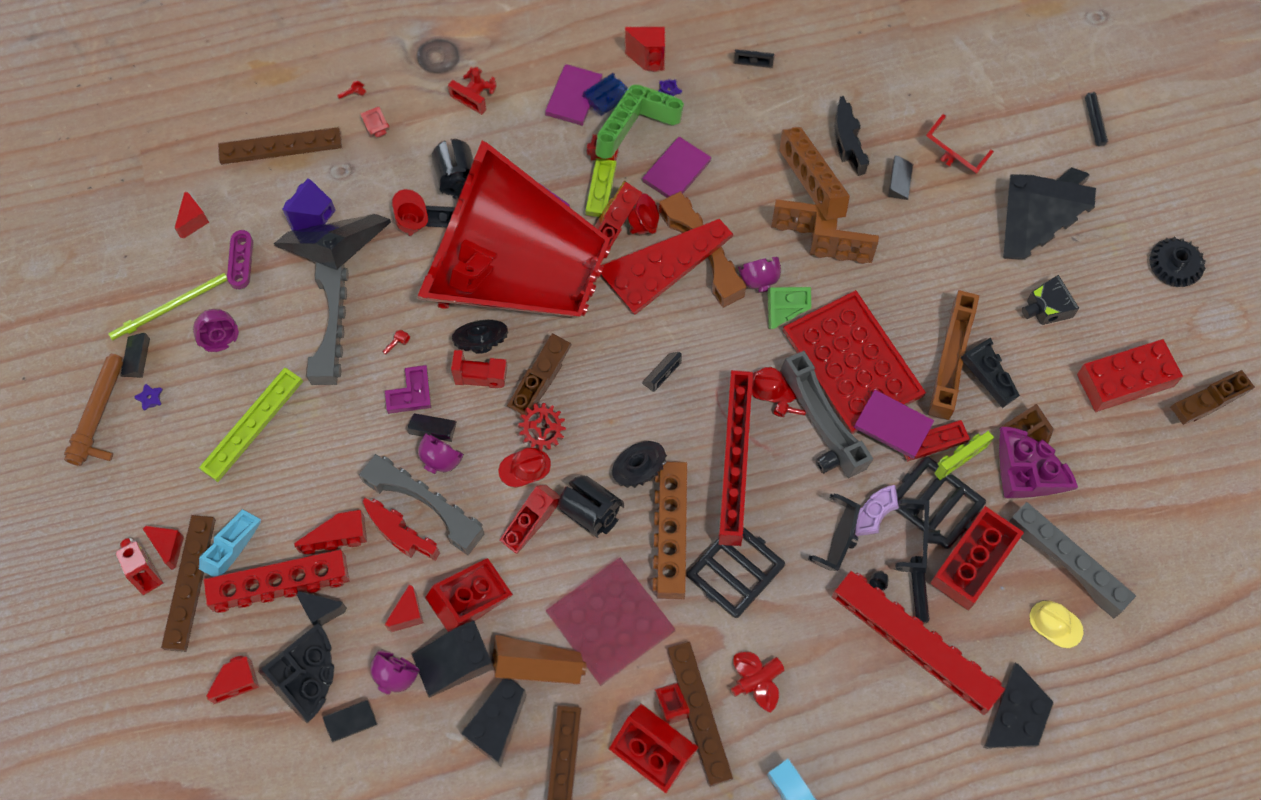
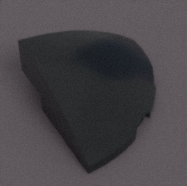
[258,623,334,723]

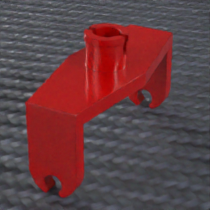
[926,114,994,174]

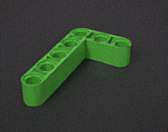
[595,85,684,159]

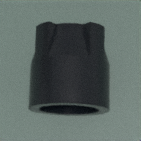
[816,450,840,474]

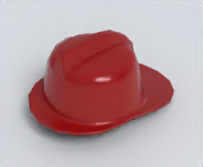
[392,189,428,236]
[628,193,659,235]
[752,367,797,403]
[498,448,551,487]

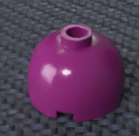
[738,257,781,293]
[193,309,239,352]
[418,433,464,474]
[370,650,419,694]

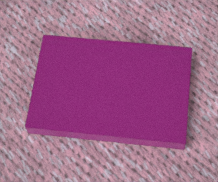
[545,64,603,126]
[642,137,712,198]
[854,390,935,459]

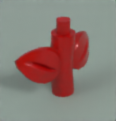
[731,652,785,713]

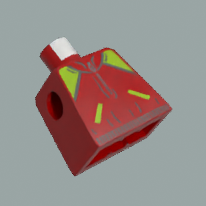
[116,538,164,595]

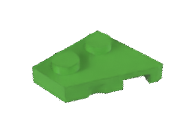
[768,287,811,329]

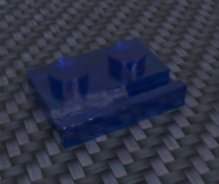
[583,73,628,116]

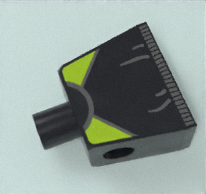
[1022,275,1079,325]

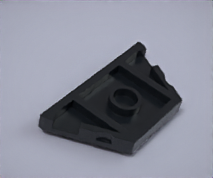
[984,662,1053,749]

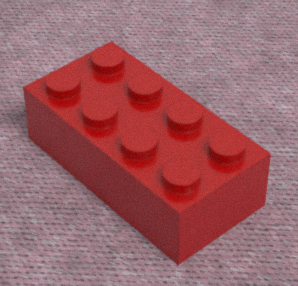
[1077,339,1183,412]
[930,506,1024,611]

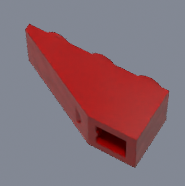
[499,485,560,554]
[294,510,367,554]

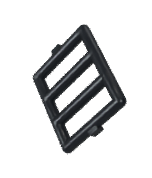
[896,456,986,549]
[686,527,785,618]

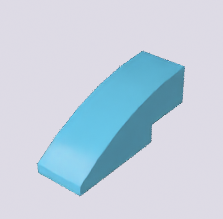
[199,509,261,577]
[767,759,816,800]

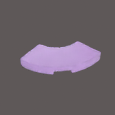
[855,485,899,536]

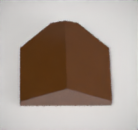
[999,404,1054,444]

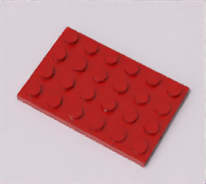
[782,290,926,434]

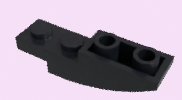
[834,96,869,176]

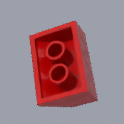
[609,704,699,793]

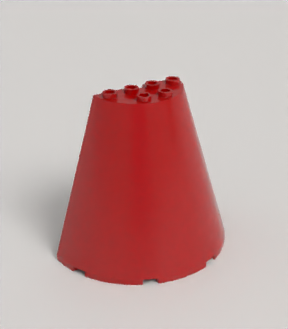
[417,140,611,317]

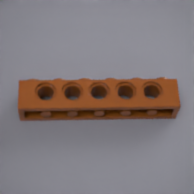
[779,127,850,220]
[653,462,687,599]

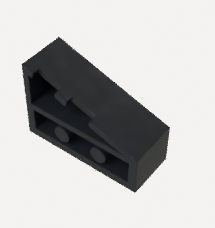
[461,678,527,767]

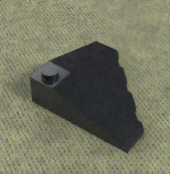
[1003,174,1096,260]
[274,214,391,269]

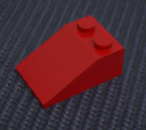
[425,558,513,632]

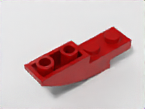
[595,181,643,261]
[362,498,440,561]

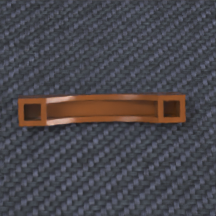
[659,191,747,308]
[928,290,980,420]

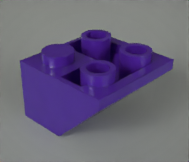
[282,178,336,230]

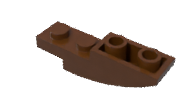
[507,333,572,416]
[1170,370,1255,425]

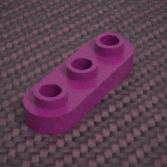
[227,230,253,289]

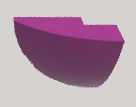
[999,427,1078,499]

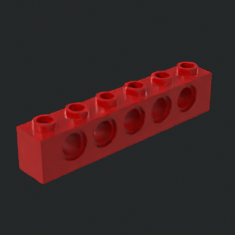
[204,549,350,613]

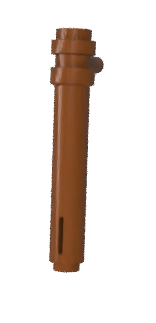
[64,354,123,466]

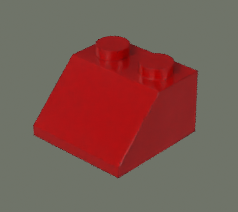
[625,27,665,72]

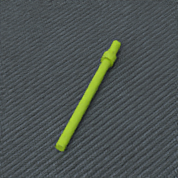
[108,273,228,341]

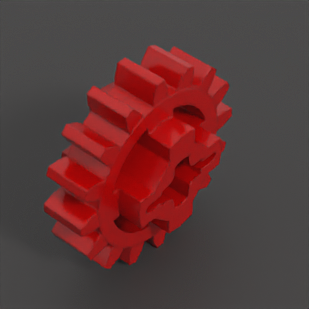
[517,403,566,451]

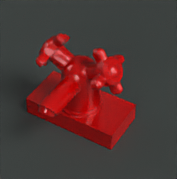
[448,67,497,115]

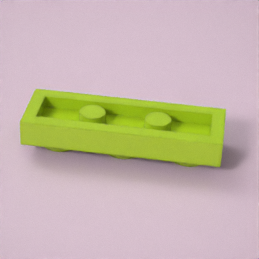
[585,158,617,217]
[934,431,994,480]

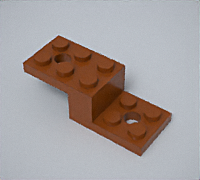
[771,199,879,264]

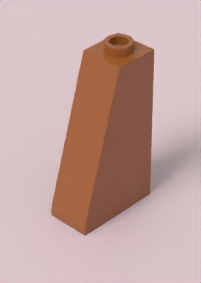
[492,635,586,684]

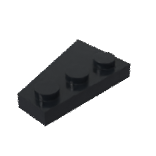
[961,337,1020,409]

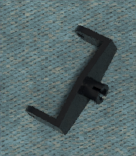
[808,493,861,571]
[895,499,940,573]

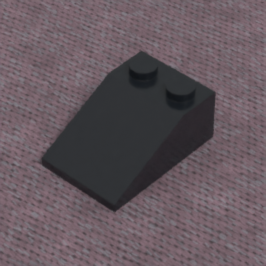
[412,621,494,698]

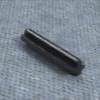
[1085,92,1108,147]
[910,556,930,624]

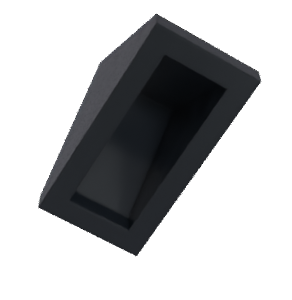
[297,591,347,626]

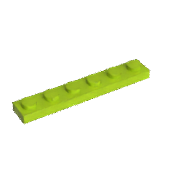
[199,367,303,482]

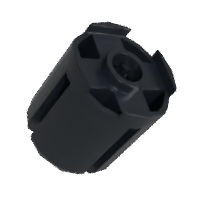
[432,139,474,199]
[559,475,624,538]

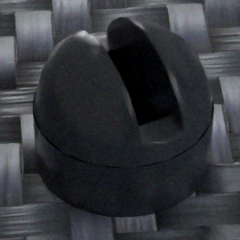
[869,570,889,591]

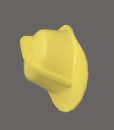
[1030,601,1083,648]

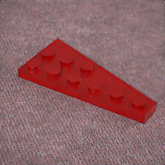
[601,218,734,315]

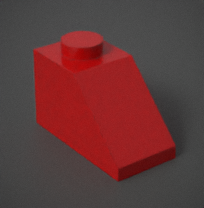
[206,656,259,704]

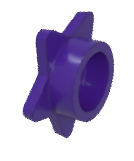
[659,79,682,97]
[135,384,163,411]

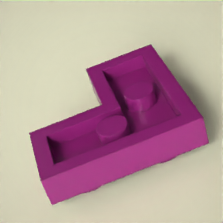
[385,365,432,414]

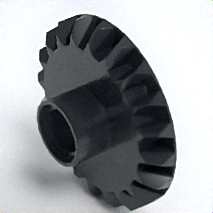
[1149,237,1206,287]
[452,319,508,354]
[612,441,667,488]

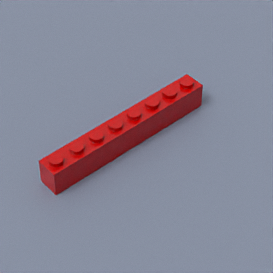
[719,370,753,546]
[832,571,1005,715]

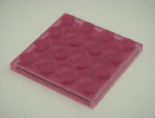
[546,557,675,686]

